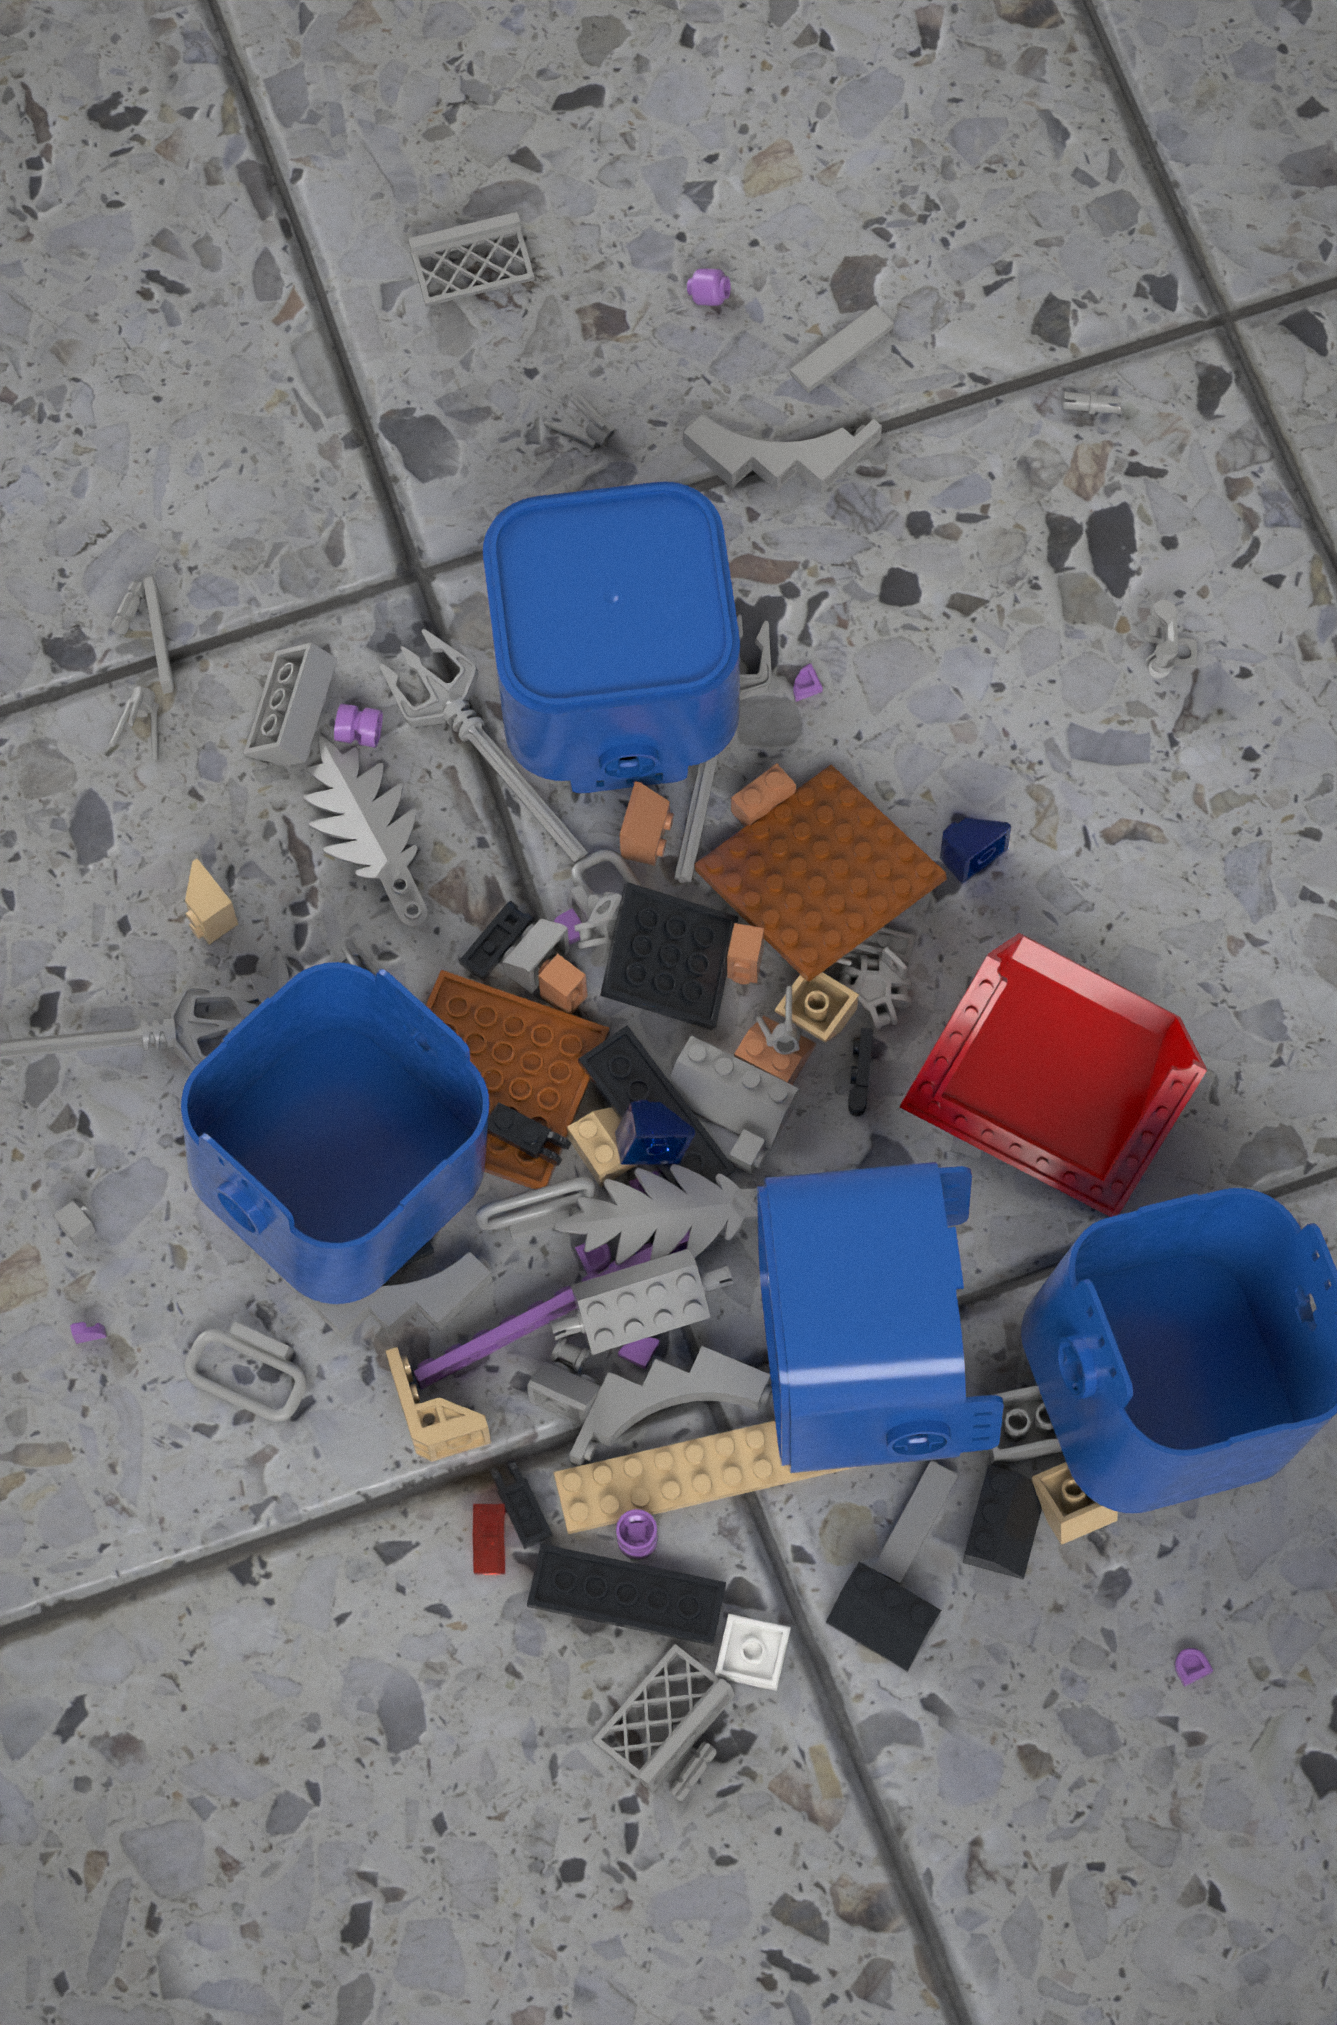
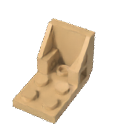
[386,1347,491,1462]

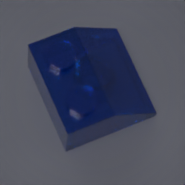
[940,818,1012,884]
[615,1100,695,1165]

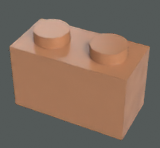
[731,763,796,827]
[727,923,764,984]
[538,954,588,1015]

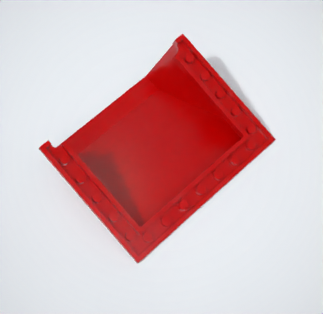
[899,933,1207,1217]

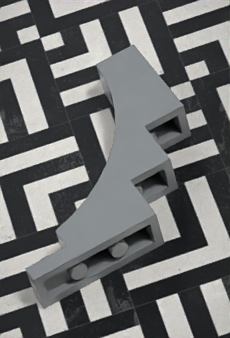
[683,414,882,494]
[279,1252,493,1340]
[569,1346,772,1466]

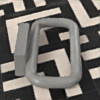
[567,849,643,948]
[476,1177,595,1239]
[184,1321,307,1422]

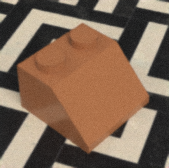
[619,781,674,866]
[734,1016,816,1085]

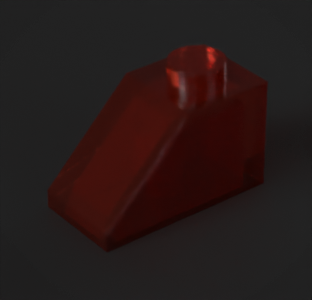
[472,1504,506,1575]

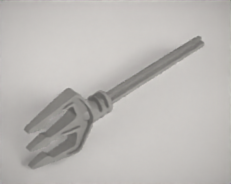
[674,615,772,883]
[379,629,588,863]
[0,985,259,1071]

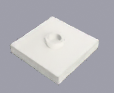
[715,1614,791,1691]

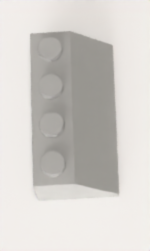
[243,642,337,766]
[669,1036,799,1151]

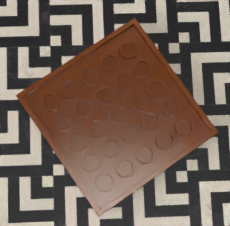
[694,765,947,982]
[426,970,610,1190]

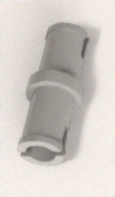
[1062,391,1122,415]

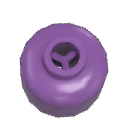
[687,269,731,306]

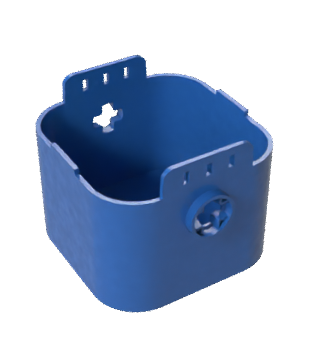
[483,482,740,793]
[181,962,489,1304]
[757,1162,1004,1473]
[1021,1188,1337,1513]

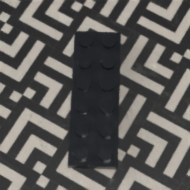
[578,1025,735,1191]
[527,1544,726,1646]

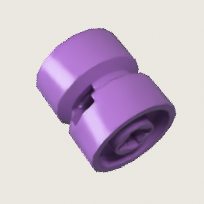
[334,703,383,748]
[616,1509,658,1560]

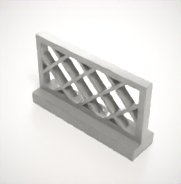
[408,212,534,307]
[592,1644,735,1793]

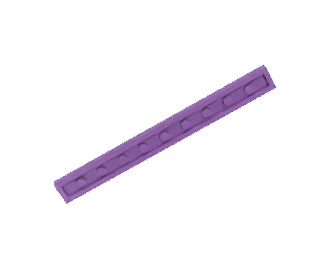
[413,1230,690,1390]

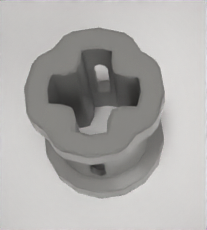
[550,1337,590,1374]

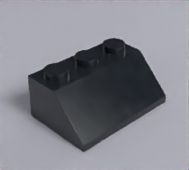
[962,1465,1042,1580]
[826,1561,942,1672]

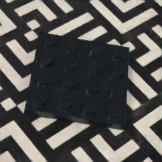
[600,882,739,1030]

